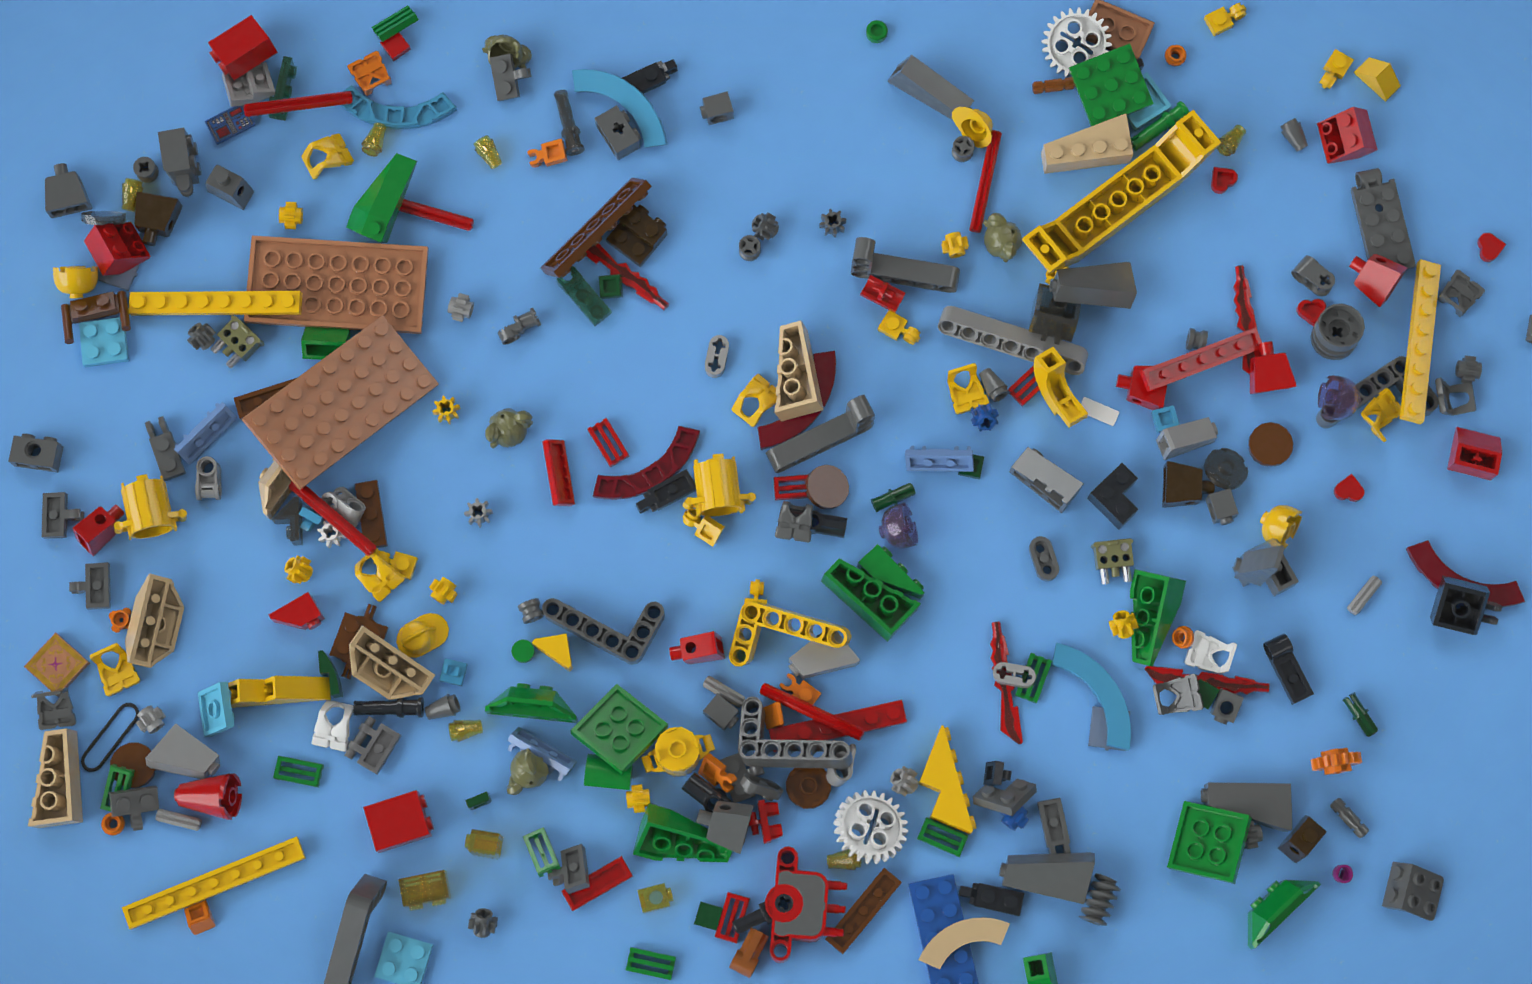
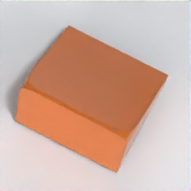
[764,702,784,730]
[184,900,215,935]

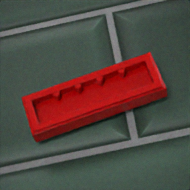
[542,439,575,506]
[561,856,633,911]

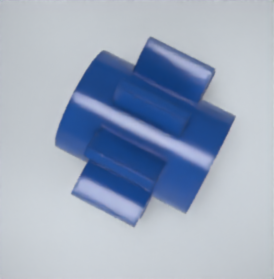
[971,403,999,432]
[1000,807,1029,831]

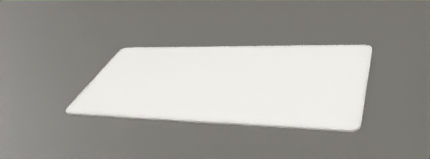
[1081,397,1119,426]

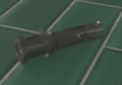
[553,90,585,156]

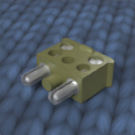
[211,315,264,369]
[1091,538,1134,585]

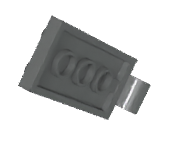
[1351,168,1416,269]

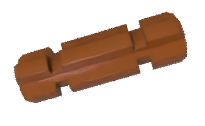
[1032,77,1075,94]

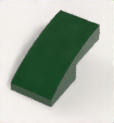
[318,650,343,698]

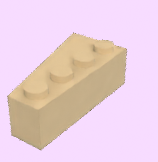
[1041,114,1133,174]
[774,320,824,421]
[28,728,83,828]

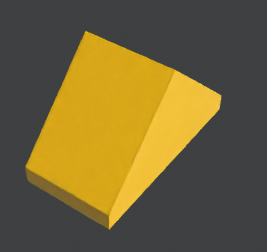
[1354,57,1401,102]
[532,634,573,672]

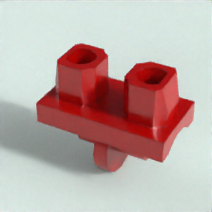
[860,275,906,313]
[748,800,783,844]

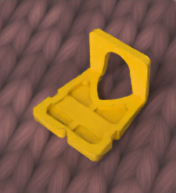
[301,133,354,179]
[947,363,989,415]
[731,374,777,427]
[1361,388,1401,442]
[354,548,405,602]
[90,643,141,697]

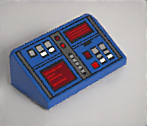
[205,105,256,145]

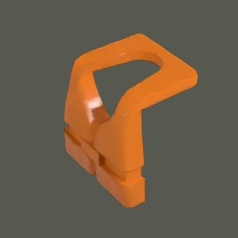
[347,51,392,96]

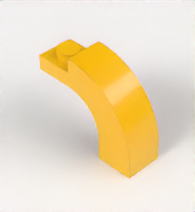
[1034,347,1088,428]

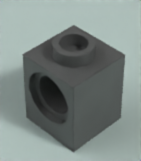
[700,91,734,125]
[1205,488,1239,525]
[1210,688,1244,725]
[703,693,739,731]

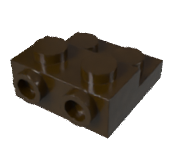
[606,204,667,267]

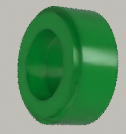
[866,20,888,43]
[511,640,535,663]

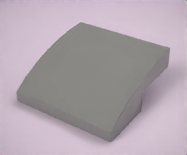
[222,62,275,107]

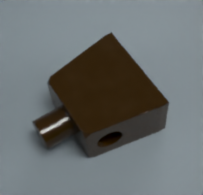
[134,191,182,246]
[1162,461,1215,508]
[1278,815,1327,863]

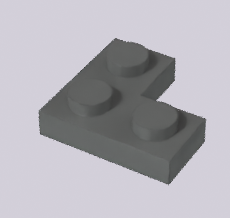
[973,779,1037,816]

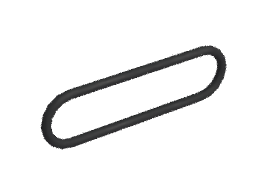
[81,703,139,772]

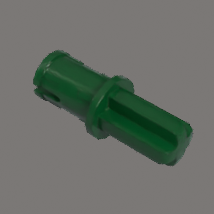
[871,483,916,512]
[1342,692,1378,737]

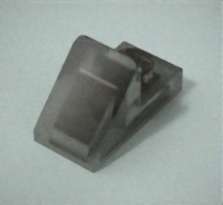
[272,497,303,545]

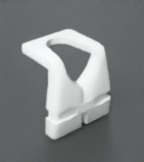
[1184,630,1237,674]
[312,700,353,752]

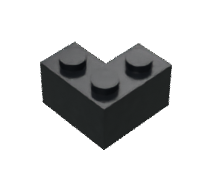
[1087,463,1138,530]

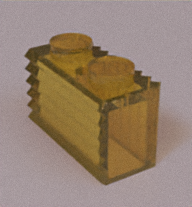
[465,829,503,860]
[399,870,451,911]

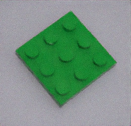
[1068,43,1153,126]
[571,684,668,775]
[1167,801,1252,884]

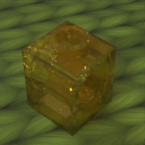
[637,883,674,914]

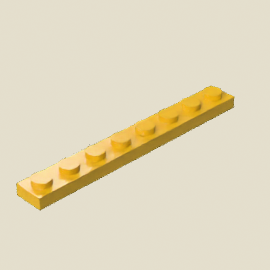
[1400,259,1441,424]
[129,291,303,316]
[122,836,306,930]

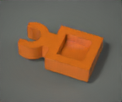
[527,138,568,168]
[779,673,822,705]
[698,753,737,793]

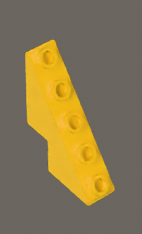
[228,676,331,708]
[918,725,976,834]

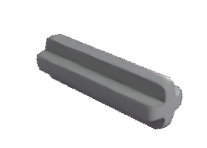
[1347,576,1382,615]
[703,676,745,708]
[156,809,202,831]

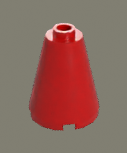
[174,773,242,820]

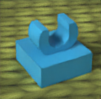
[1151,405,1180,433]
[299,506,325,532]
[439,658,468,686]

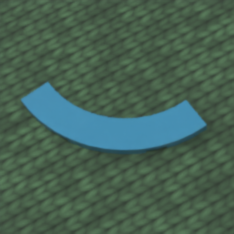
[572,69,668,148]
[341,85,457,129]
[1052,643,1131,751]

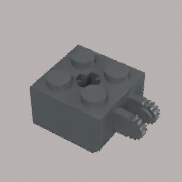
[158,128,201,197]

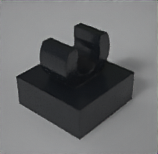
[983,761,1012,786]

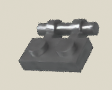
[345,716,402,775]

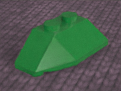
[485,683,578,723]
[1248,880,1321,949]

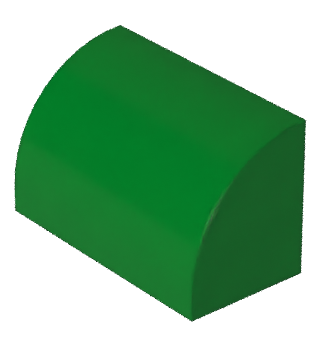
[301,327,350,360]
[584,754,633,790]

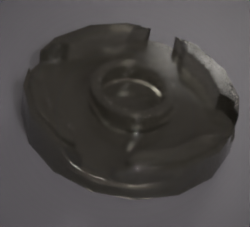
[81,211,126,225]
[1204,448,1248,490]

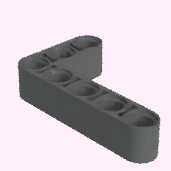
[851,237,960,293]
[1316,356,1439,428]
[766,395,875,473]
[542,598,665,665]
[738,696,853,769]
[324,874,387,984]

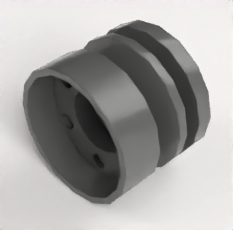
[1310,304,1365,360]

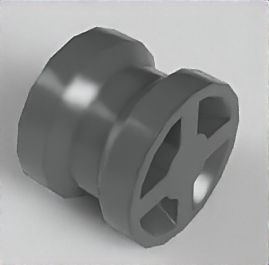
[952,136,974,162]
[133,157,159,183]
[739,235,760,261]
[1186,328,1208,350]
[517,598,545,624]

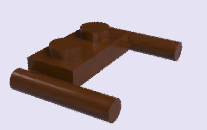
[61,291,131,344]

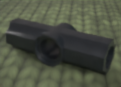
[778,507,847,538]
[682,772,734,813]

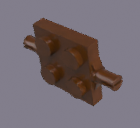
[329,604,388,679]

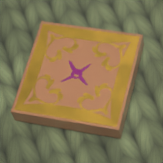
[24,632,90,697]

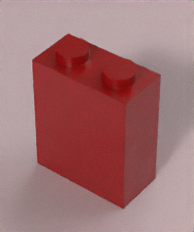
[208,15,278,80]
[363,790,434,853]

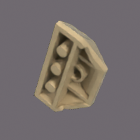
[258,459,292,520]
[125,574,184,668]
[349,626,435,700]

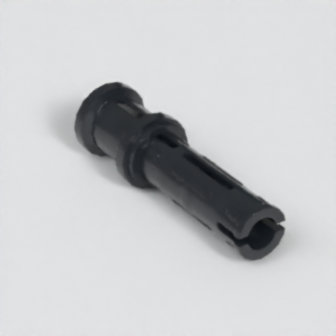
[353,697,424,718]

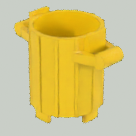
[683,454,756,517]
[114,474,187,540]
[641,727,715,777]

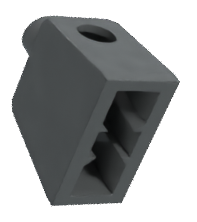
[45,163,92,218]
[205,165,254,210]
[696,801,754,854]

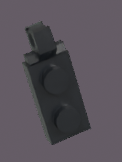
[622,59,678,94]
[636,469,696,514]
[958,883,1024,916]

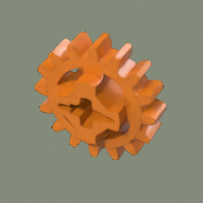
[1310,748,1362,775]

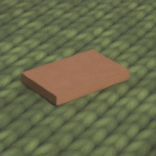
[1086,0,1155,59]

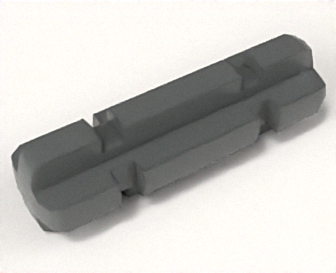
[1330,798,1369,838]

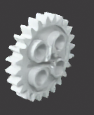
[1042,7,1112,77]
[833,790,908,864]

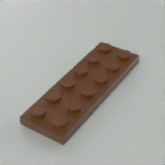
[540,178,652,278]

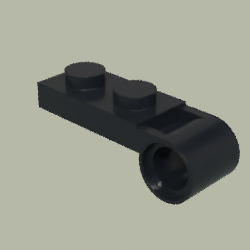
[1263,634,1314,705]

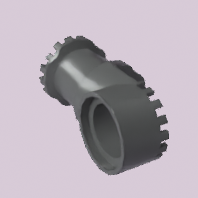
[498,308,541,345]

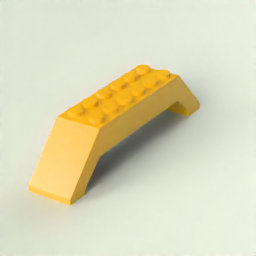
[1022,110,1221,273]

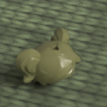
[482,35,532,69]
[983,213,1022,262]
[485,408,533,448]
[507,748,549,795]

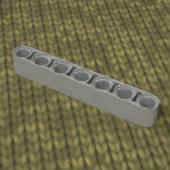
[938,306,1088,375]

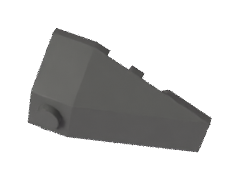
[1233,538,1285,586]

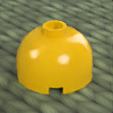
[53,266,98,298]
[1260,505,1302,548]

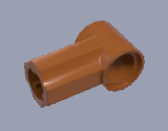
[729,928,769,978]

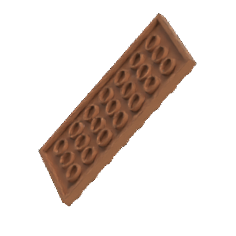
[244,235,429,334]
[242,315,439,490]

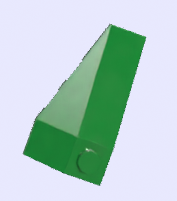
[346,153,418,243]
[1130,569,1186,667]
[633,803,733,862]

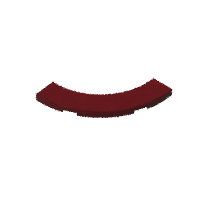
[757,351,836,450]
[593,426,700,500]
[1406,540,1525,607]

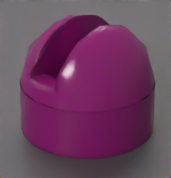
[1332,865,1353,883]

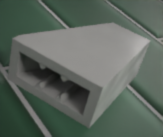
[1156,417,1218,460]
[788,631,860,679]
[145,723,220,779]

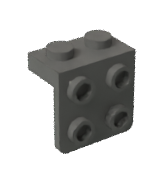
[1382,862,1444,921]

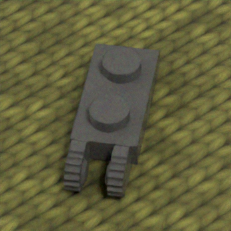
[145,416,186,481]
[1037,798,1071,854]

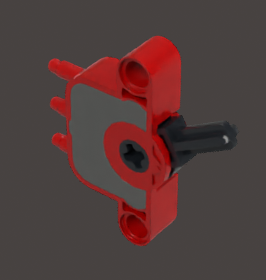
[732,846,847,963]

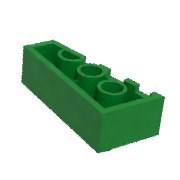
[821,558,921,642]

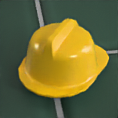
[952,107,993,148]
[396,613,449,658]

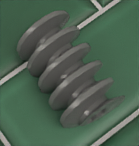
[1078,873,1121,926]

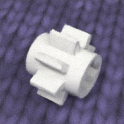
[317,521,346,548]

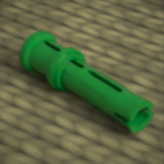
[1131,101,1190,151]

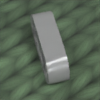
[705,335,729,378]
[993,662,1036,688]

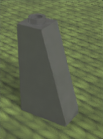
[888,55,974,120]
[1049,262,1137,309]
[1201,782,1292,832]
[999,852,1095,904]

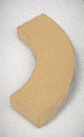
[918,917,1010,970]

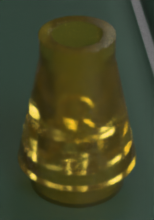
[361,123,386,157]
[1217,125,1246,156]
[473,135,502,169]
[122,178,144,212]
[448,720,483,742]
[827,849,861,870]

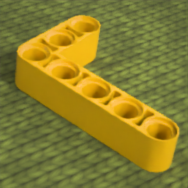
[729,601,851,666]

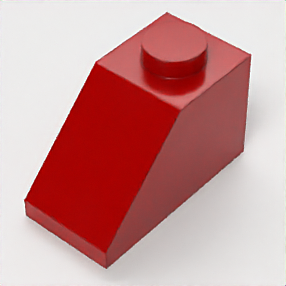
[269,592,325,630]

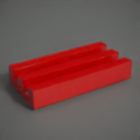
[1008,365,1040,407]
[587,418,629,467]
[773,475,808,500]
[715,892,750,944]

